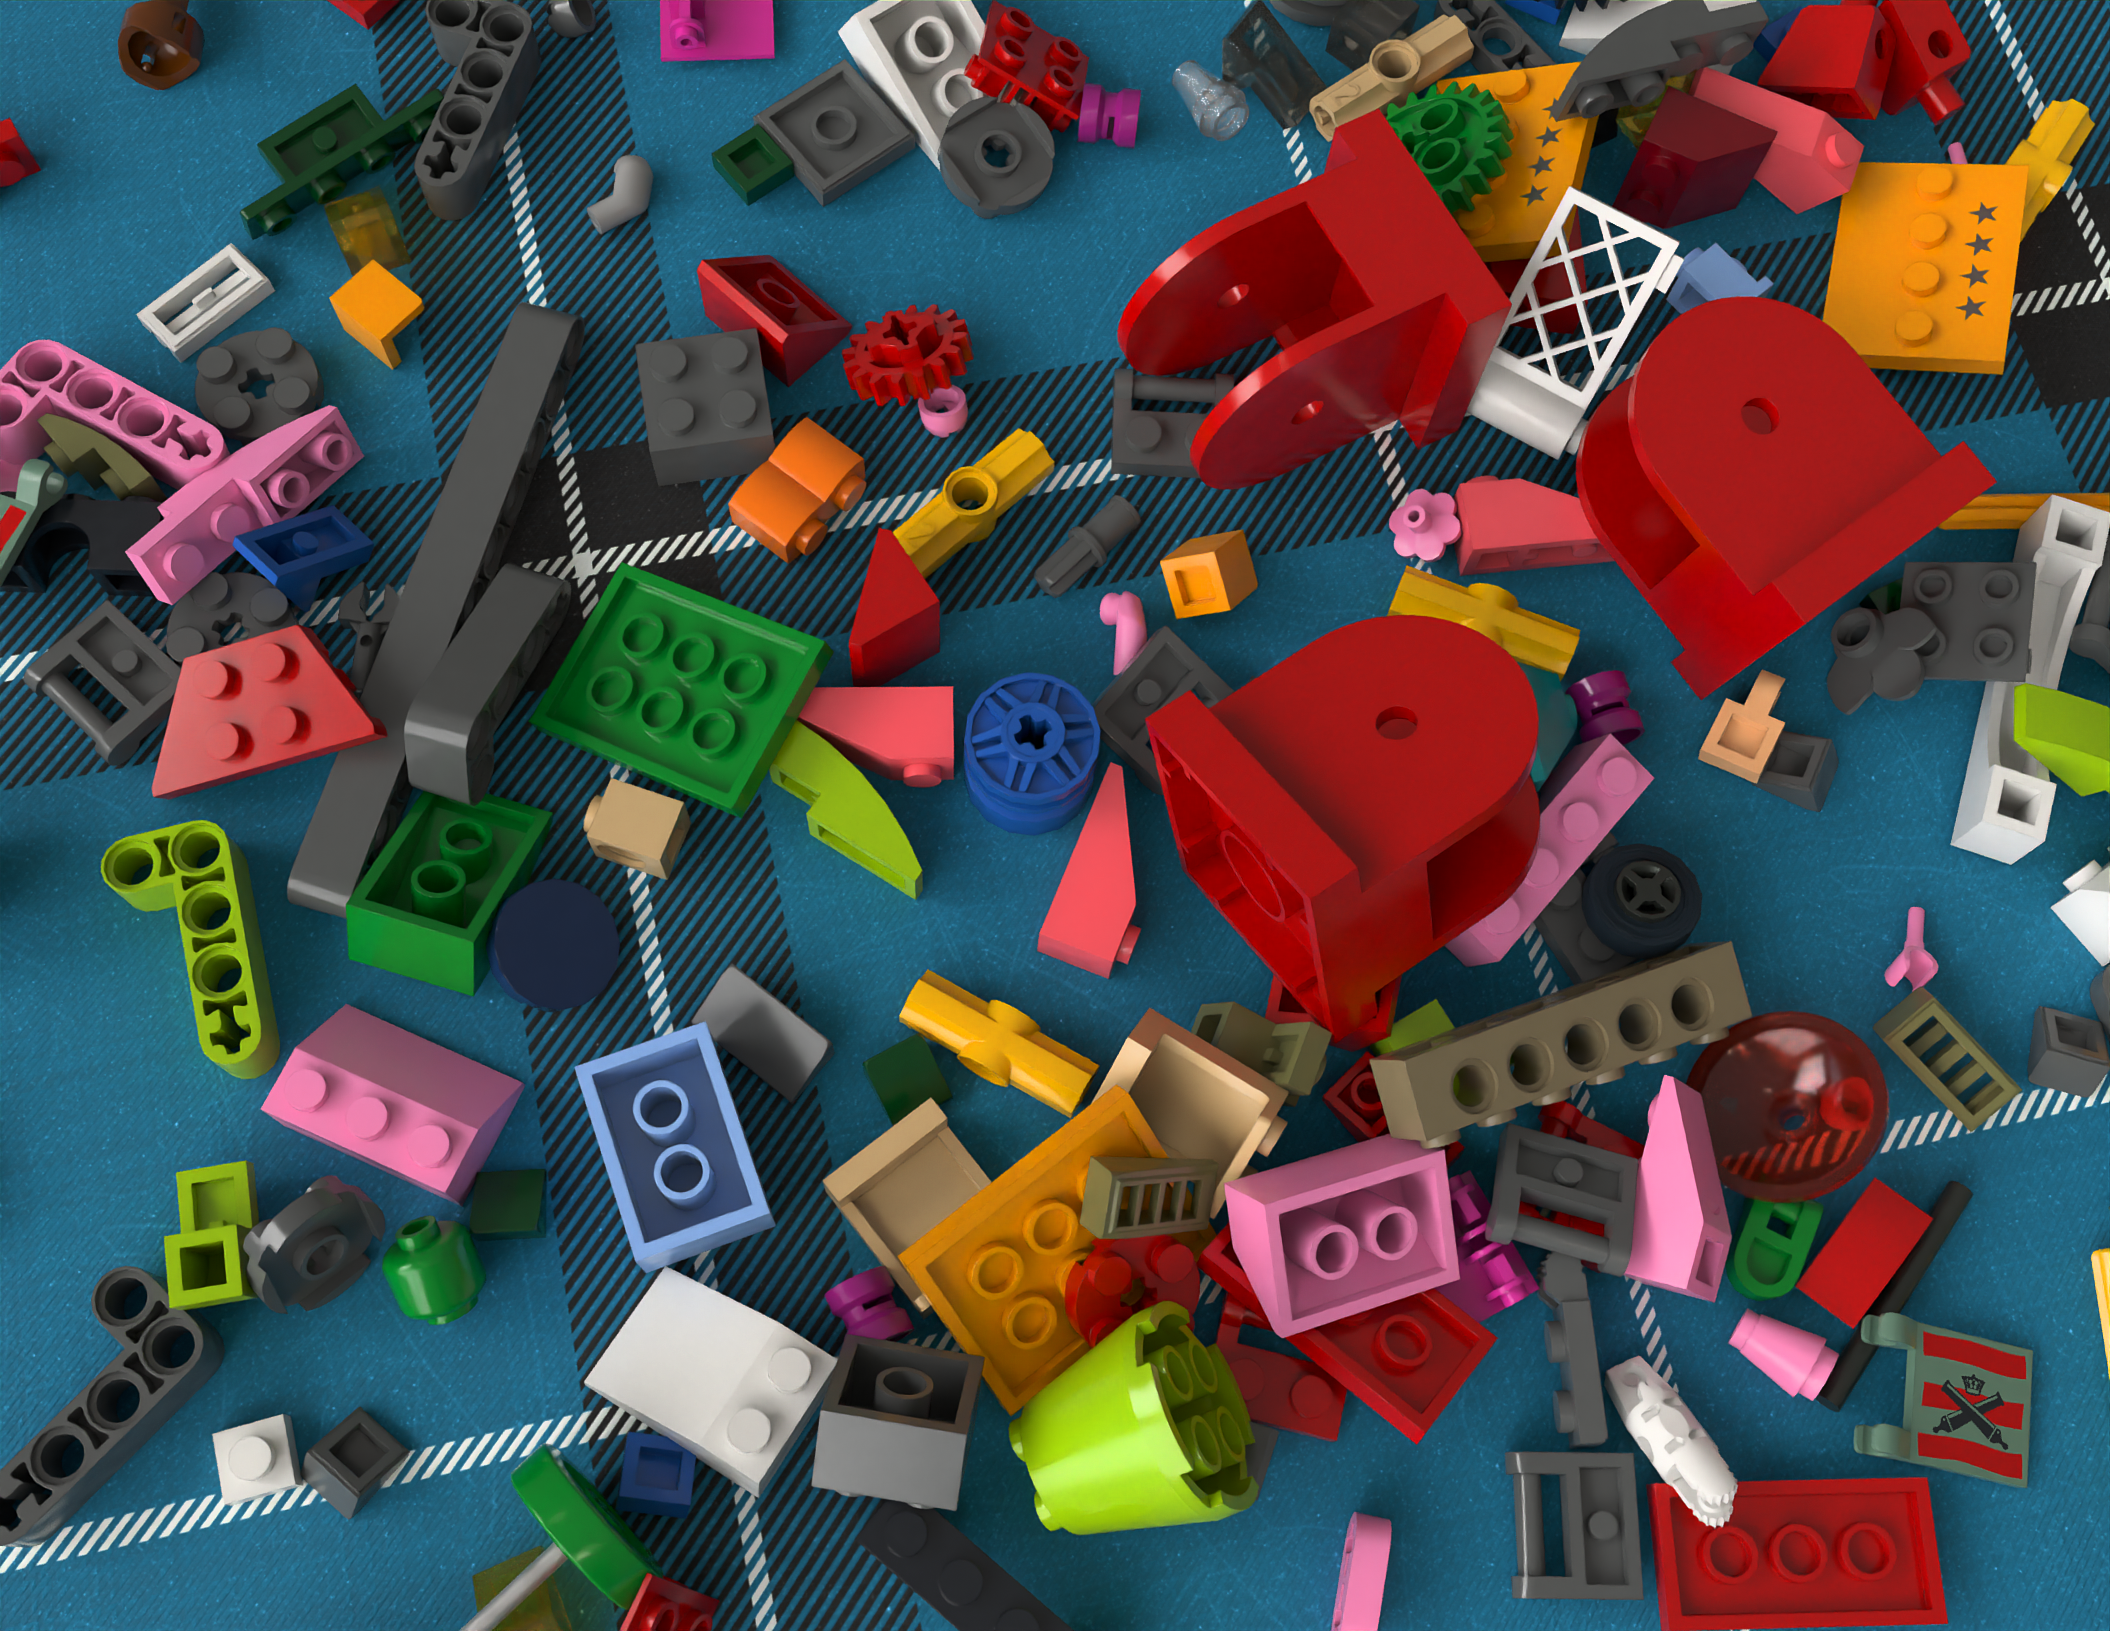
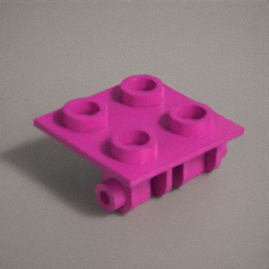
[660,0,775,62]
[1435,1170,1540,1323]

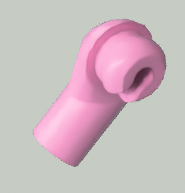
[1100,591,1147,675]

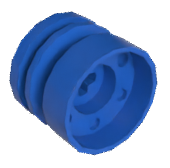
[964,672,1101,836]

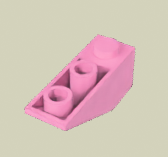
[1624,1075,1732,1303]

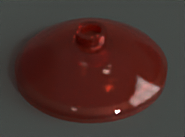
[1686,1011,1889,1203]

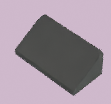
[691,964,835,1104]

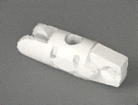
[1604,1356,1738,1528]

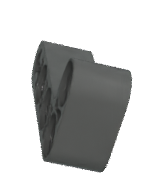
[414,0,542,221]
[404,563,571,806]
[0,1266,225,1548]

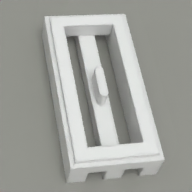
[136,243,275,363]

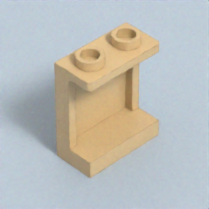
[1091,1007,1289,1220]
[822,1097,991,1320]

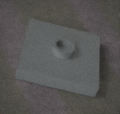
[753,59,915,207]

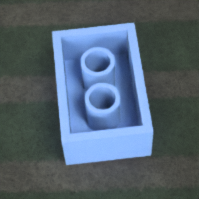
[574,1021,776,1273]

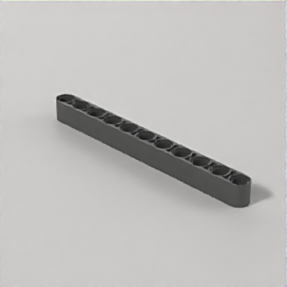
[287,302,585,918]

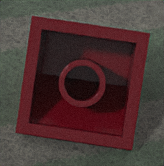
[1612,86,1778,229]

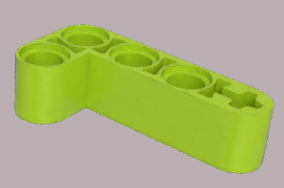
[101,820,280,1079]

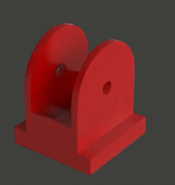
[1117,108,1512,489]
[1576,296,1997,700]
[1145,615,1540,1044]

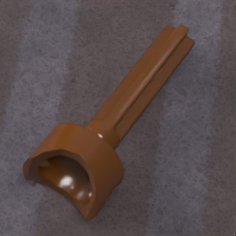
[118,0,205,90]

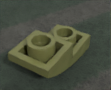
[37,413,168,503]

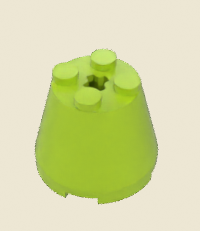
[1008,1301,1259,1535]

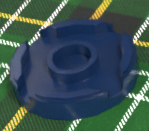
[486,878,620,1012]

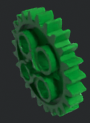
[1385,82,1514,218]

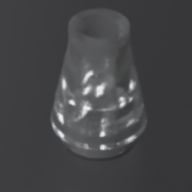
[1172,60,1250,141]

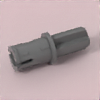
[1034,495,1141,598]

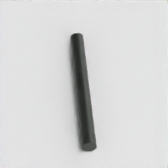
[1816,1181,1973,1412]

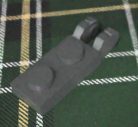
[1535,1251,1608,1449]

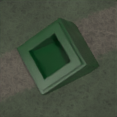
[862,1032,953,1126]
[469,1169,547,1241]

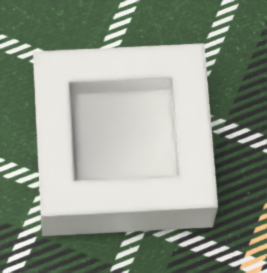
[212,1414,303,1506]

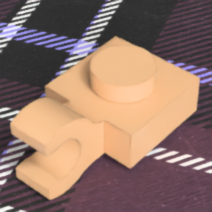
[1698,669,1785,784]

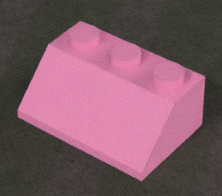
[261,1004,525,1206]
[1224,1134,1460,1338]

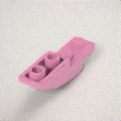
[125,405,364,605]

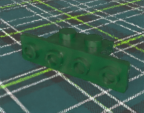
[240,83,444,240]

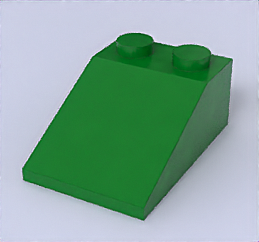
[346,791,553,997]

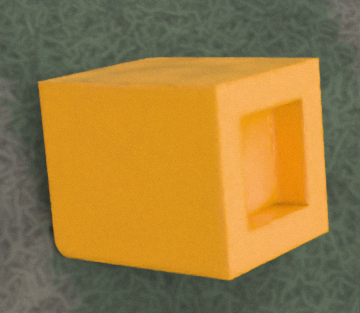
[329,259,424,370]
[1160,529,1258,619]

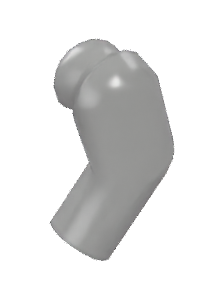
[587,155,654,235]

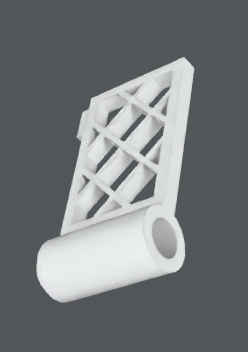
[1466,186,1685,460]

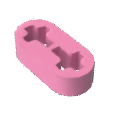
[1331,1512,1392,1631]

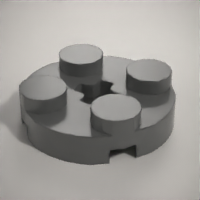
[937,97,1055,219]
[195,327,324,446]
[166,572,299,668]
[243,1175,385,1314]

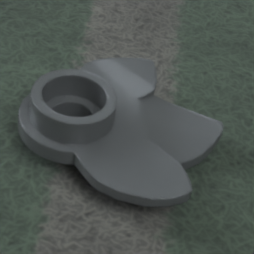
[1827,607,1937,715]

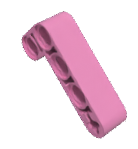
[0,340,230,490]

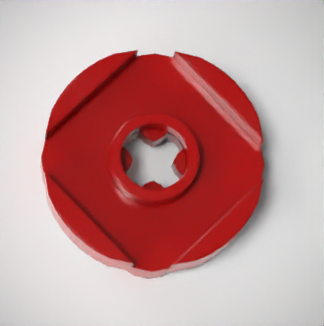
[1064,1234,1200,1349]

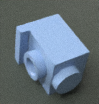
[1666,243,1774,314]

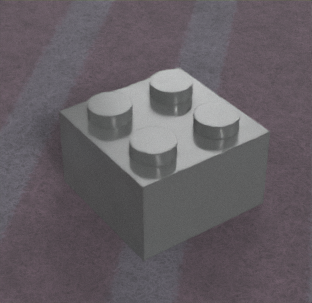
[635,328,775,486]
[811,1334,985,1511]

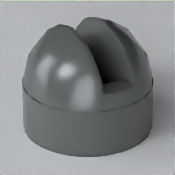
[547,0,596,38]

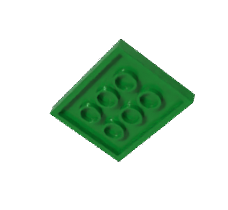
[529,562,834,819]

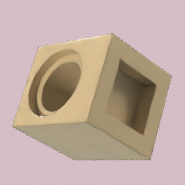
[583,778,691,880]

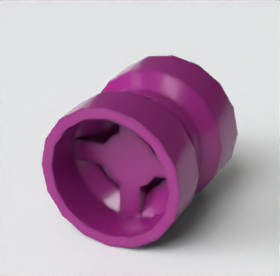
[1078,83,1141,149]
[1565,670,1645,746]
[824,1265,915,1342]

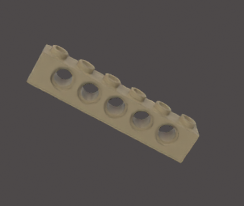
[1369,941,1753,1149]

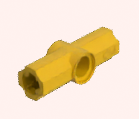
[2005,99,2095,242]
[893,428,1054,579]
[1387,565,1580,681]
[899,969,1099,1118]

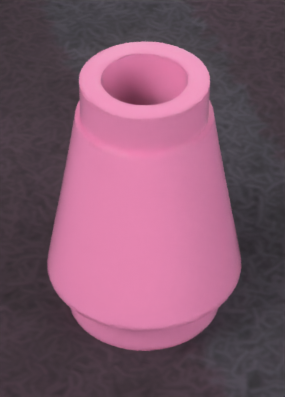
[1728,1308,1839,1401]

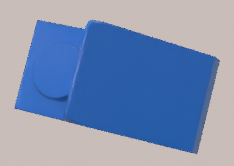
[232,505,375,613]

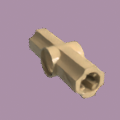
[1309,14,1474,142]

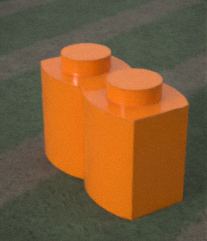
[728,417,866,564]

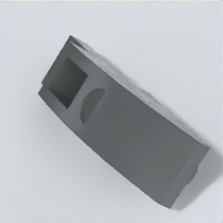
[1551,0,1769,122]

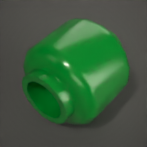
[382,1216,486,1325]

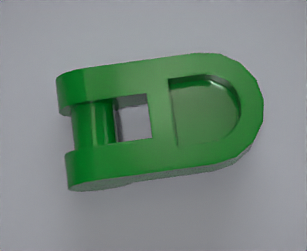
[1725,1175,1824,1302]

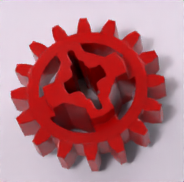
[842,304,974,406]

